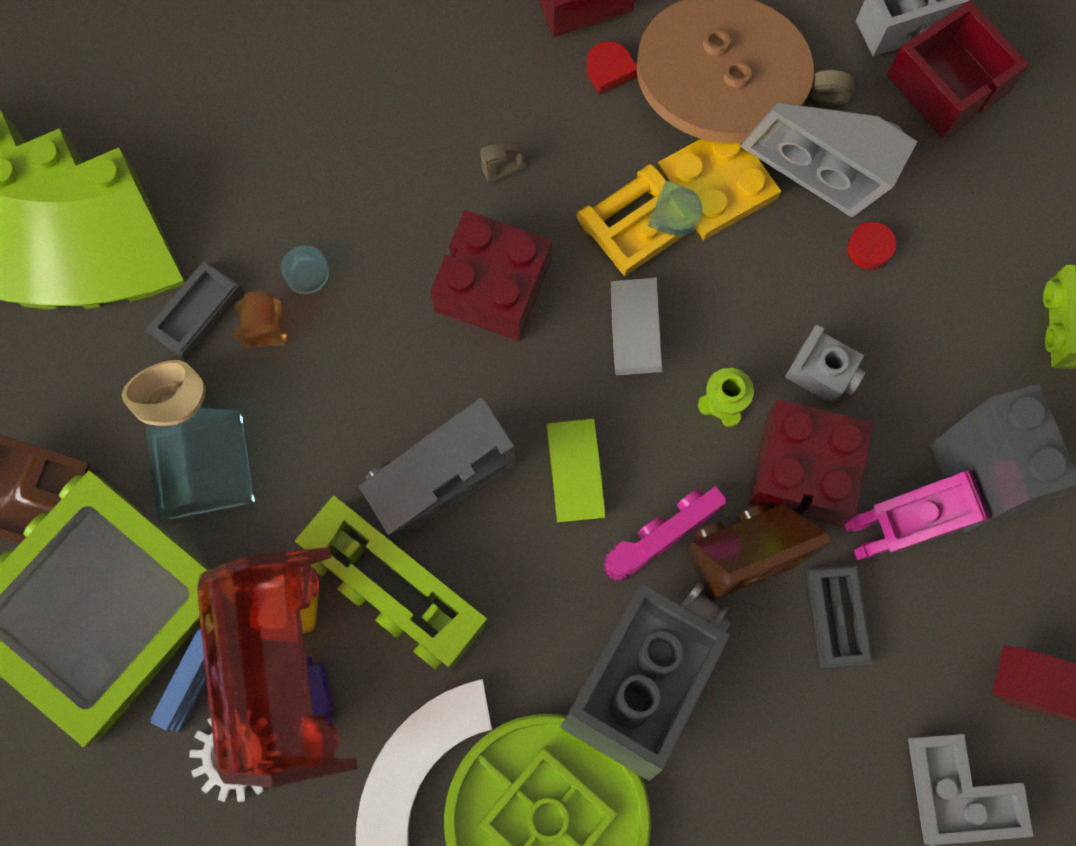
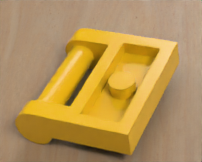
[576,164,699,277]

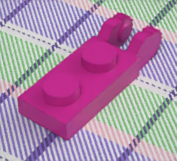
[844,471,991,560]
[604,486,727,582]

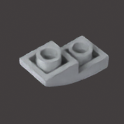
[611,277,663,376]

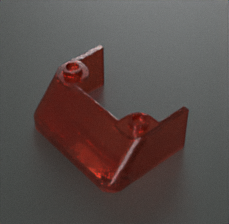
[197,547,358,787]

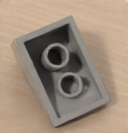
[740,103,917,218]

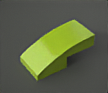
[546,418,605,523]

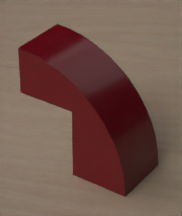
[992,645,1076,724]

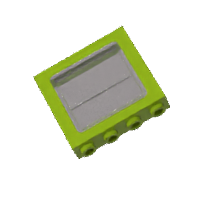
[0,470,233,748]

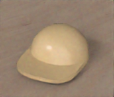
[121,360,206,426]

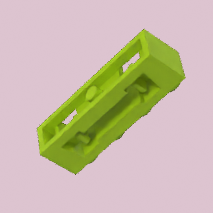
[295,495,489,670]

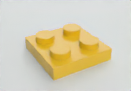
[656,139,781,241]

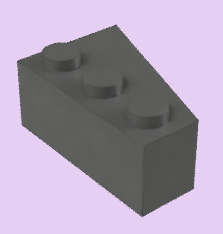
[359,397,516,543]

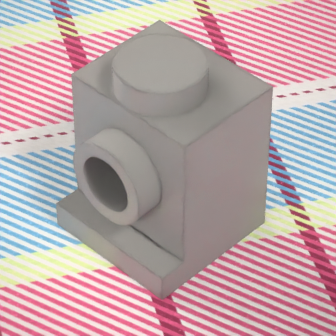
[785,324,866,405]

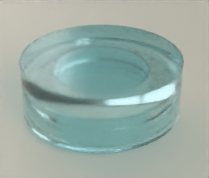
[281,245,329,294]

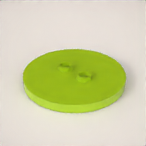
[444,714,651,846]

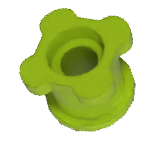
[698,368,754,427]

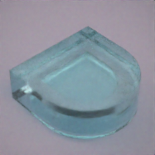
[648,181,702,236]

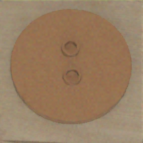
[636,0,814,143]

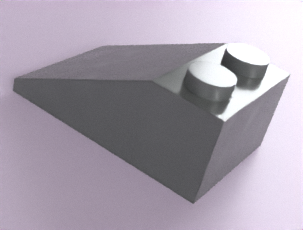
[560,583,730,781]

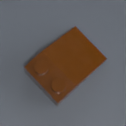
[687,503,832,602]

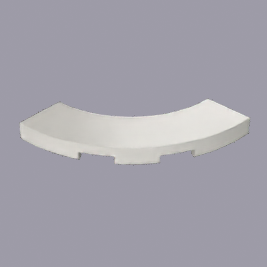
[356,679,492,846]

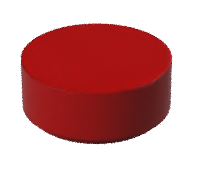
[847,222,897,270]

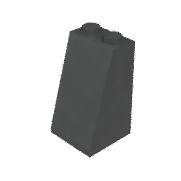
[929,383,1076,534]

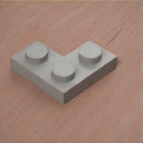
[908,734,1034,846]

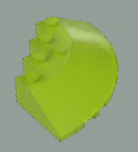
[0,109,185,309]

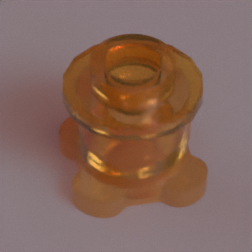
[233,291,286,348]

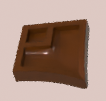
[0,434,91,555]

